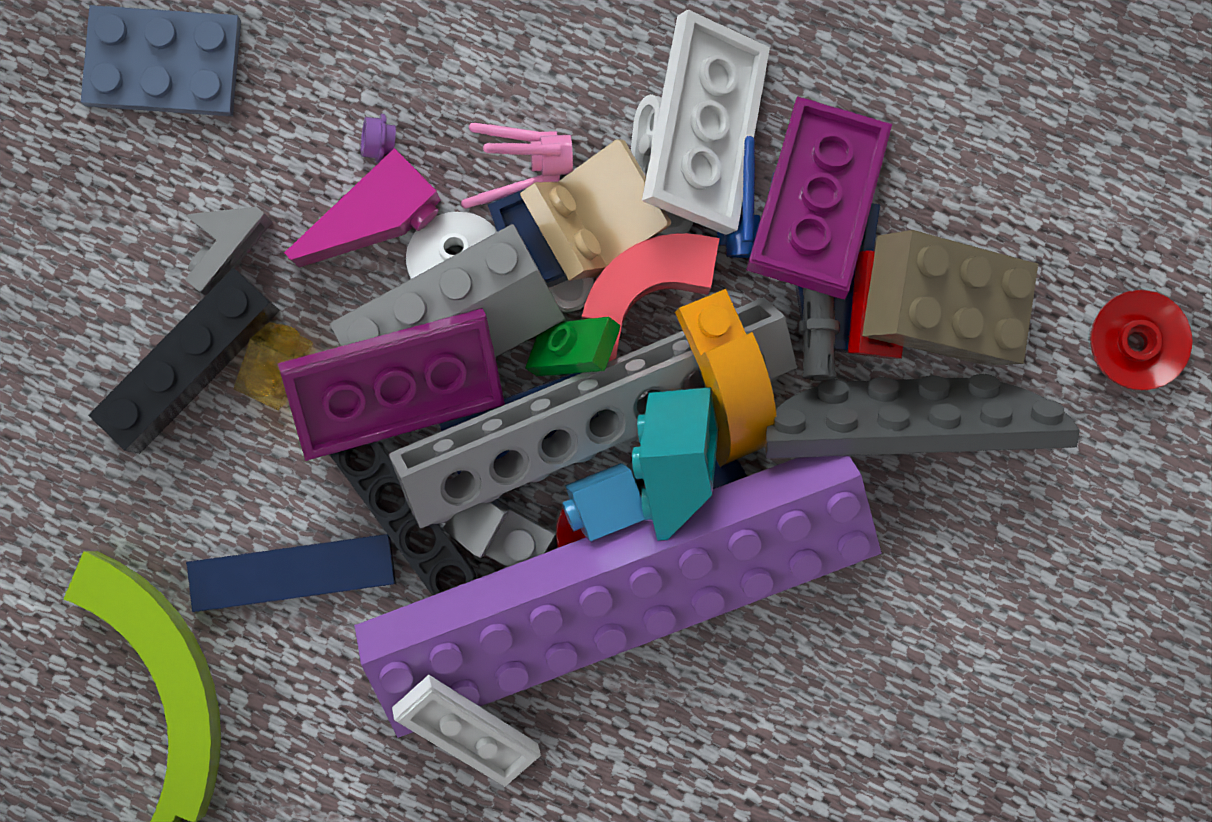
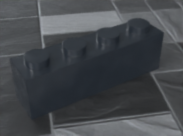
[88,267,280,454]

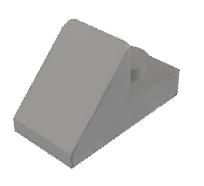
[185,207,273,296]
[443,499,556,567]

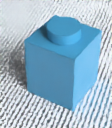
[562,463,645,541]

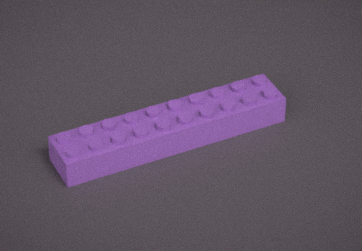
[354,456,882,738]

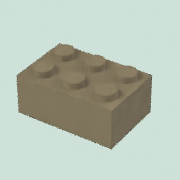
[862,230,1038,366]

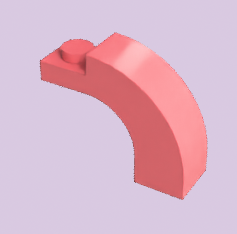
[582,233,720,362]

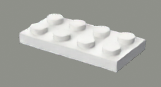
[642,10,770,235]

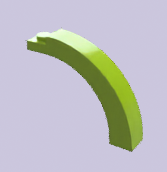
[64,551,221,822]

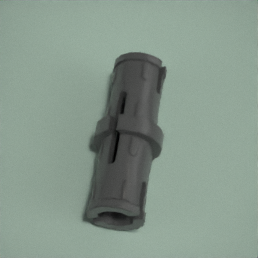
[799,288,840,381]

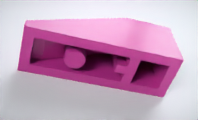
[284,148,441,268]

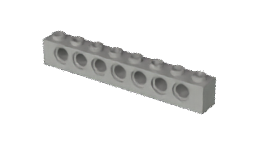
[388,297,797,529]

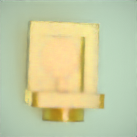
[233,322,313,411]

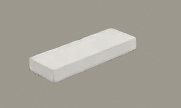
[392,675,541,787]

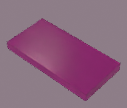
[746,96,892,300]
[278,308,505,461]

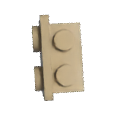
[520,139,671,281]

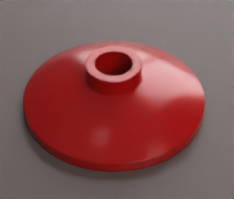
[1090,290,1193,391]

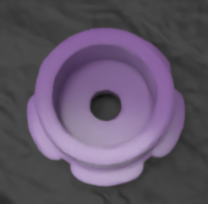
[361,113,396,163]

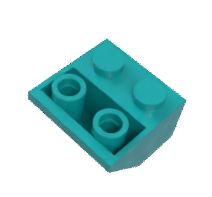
[632,387,719,541]

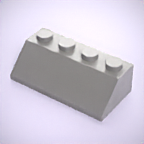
[329,224,566,358]

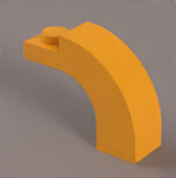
[675,289,777,467]

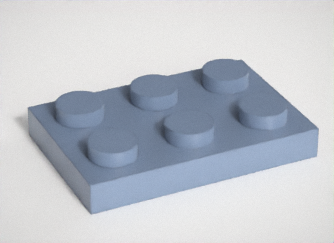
[81,5,241,116]

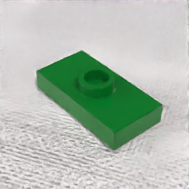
[525,317,621,376]

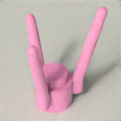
[461,123,573,209]

